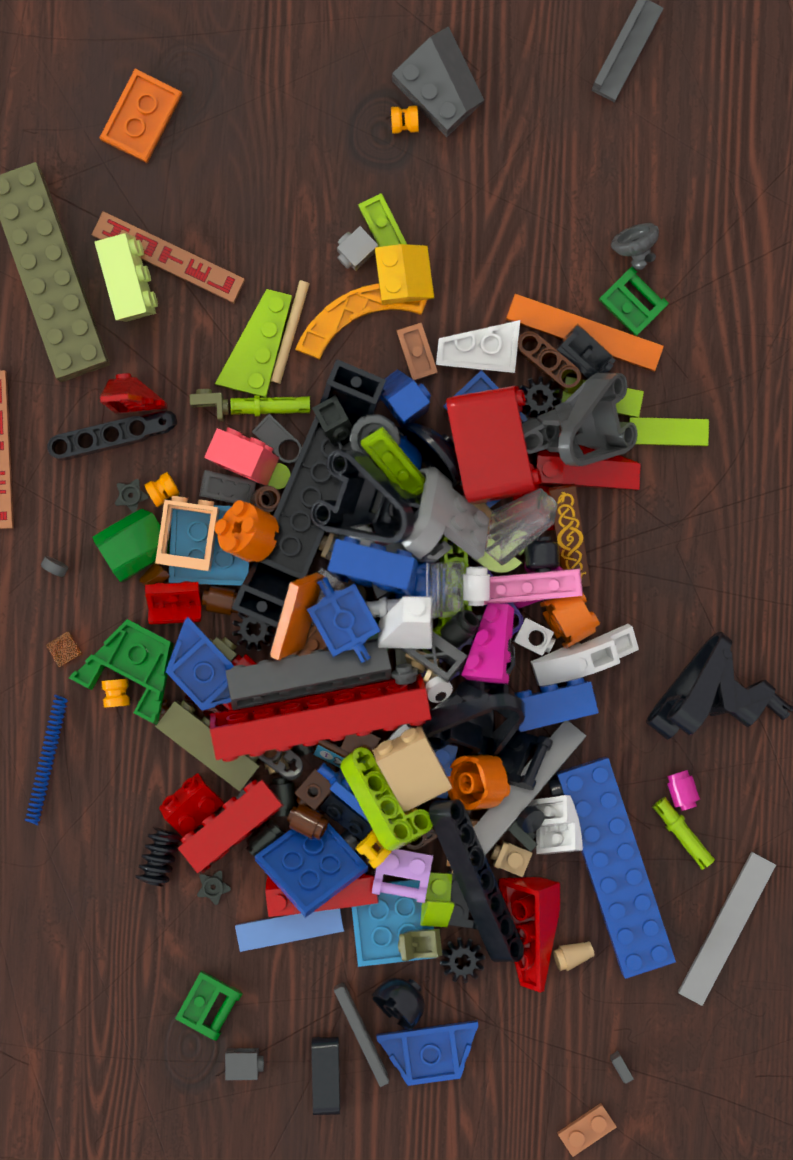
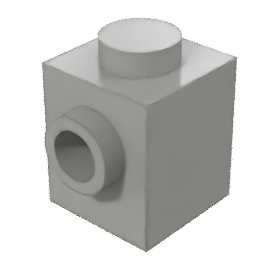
[337,226,378,271]

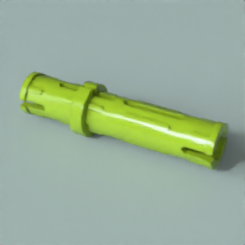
[231,395,310,416]
[652,797,715,870]

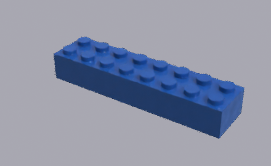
[556,756,676,979]

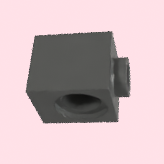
[225,1048,264,1080]

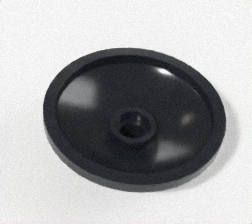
[402,423,461,487]

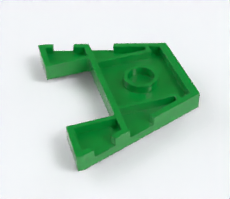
[69,619,174,725]

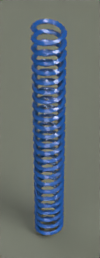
[24,695,68,825]

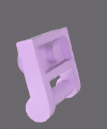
[372,849,433,903]

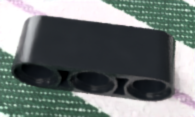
[312,1037,340,1115]

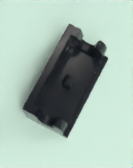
[557,324,616,379]

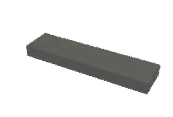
[334,982,389,1087]

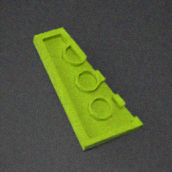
[215,289,293,398]

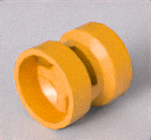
[391,105,419,134]
[144,472,180,507]
[101,679,130,707]

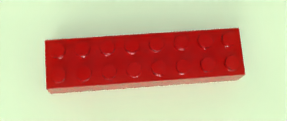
[210,674,431,762]

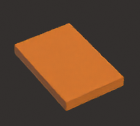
[100,69,182,163]
[270,572,324,660]

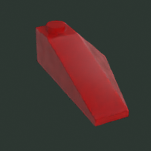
[100,373,168,414]
[535,433,641,490]
[265,873,379,917]
[499,877,560,993]

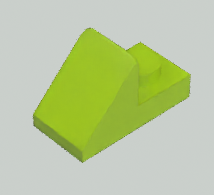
[420,872,454,927]

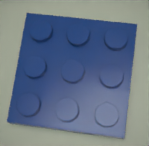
[255,810,368,918]

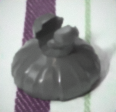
[611,223,659,270]
[349,414,401,463]

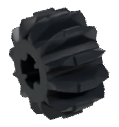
[520,376,562,419]
[232,612,276,651]
[440,937,485,983]

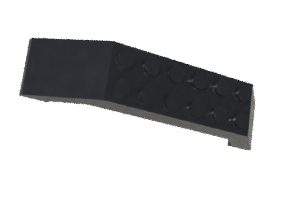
[232,359,386,628]

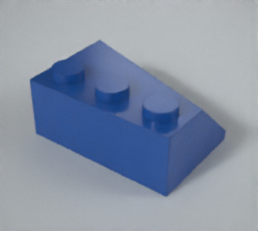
[328,536,418,597]

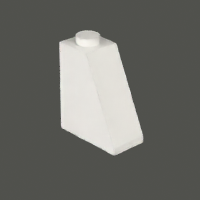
[378,597,433,649]

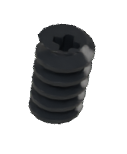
[135,827,182,887]

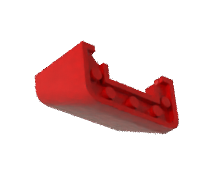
[447,385,542,504]

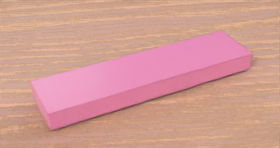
[484,568,583,605]

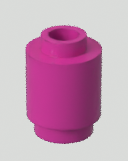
[667,770,700,811]

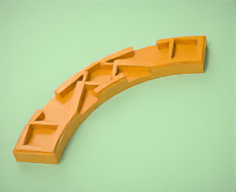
[295,283,428,360]

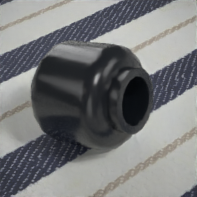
[524,537,560,573]

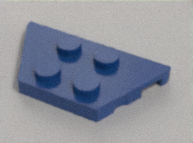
[166,617,234,711]
[376,1020,478,1086]

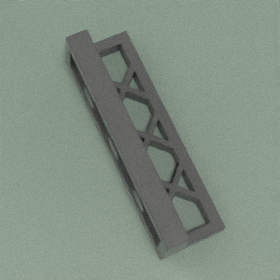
[591,0,664,103]
[378,596,468,683]

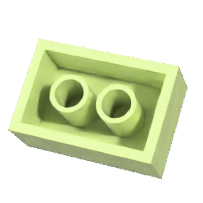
[95,233,158,322]

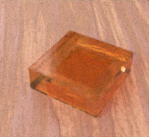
[46,631,83,667]

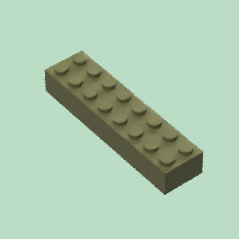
[0,162,110,382]

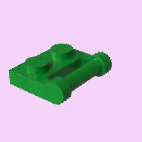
[599,267,669,336]
[175,970,243,1041]

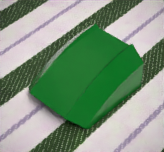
[92,509,169,583]

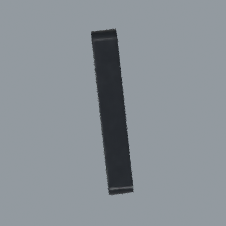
[429,799,524,962]

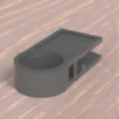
[252,414,302,464]

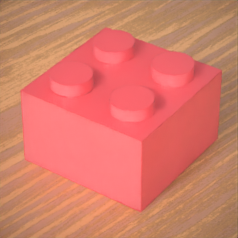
[204,428,279,486]

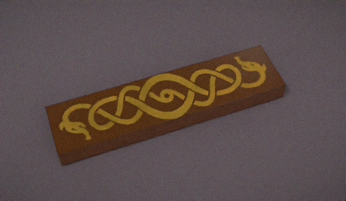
[548,484,591,587]

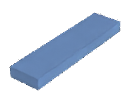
[235,908,344,952]

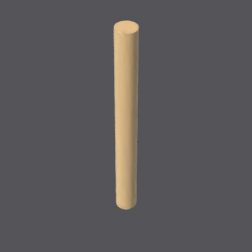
[270,280,310,384]

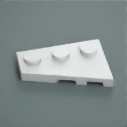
[436,320,520,373]

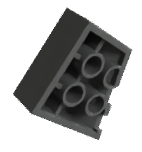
[392,26,484,137]

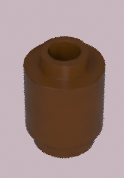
[250,486,281,513]
[202,585,239,615]
[287,804,329,840]

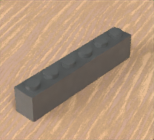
[225,639,391,710]

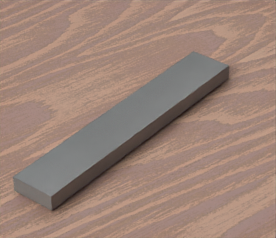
[473,721,586,856]
[678,852,776,1006]

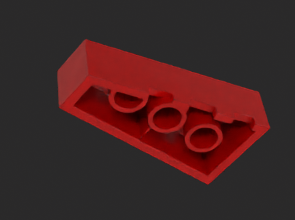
[178,779,284,874]

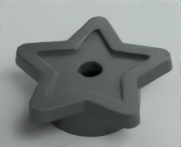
[115,479,148,513]
[197,871,231,905]

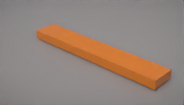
[506,294,664,372]

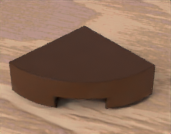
[138,563,170,586]

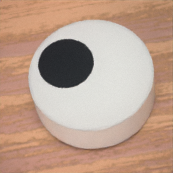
[425,676,453,703]

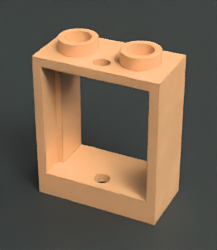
[155,496,220,572]

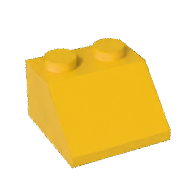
[375,244,434,305]

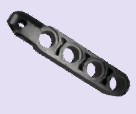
[47,411,177,461]

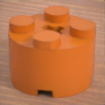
[214,500,279,563]
[540,593,600,648]
[448,755,510,810]

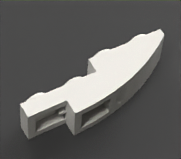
[531,624,639,686]

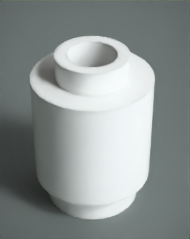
[463,567,490,606]

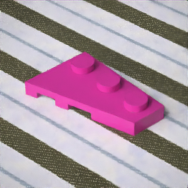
[461,603,514,684]

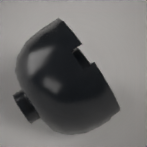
[372,978,425,1030]

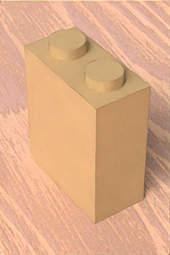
[372,726,452,813]

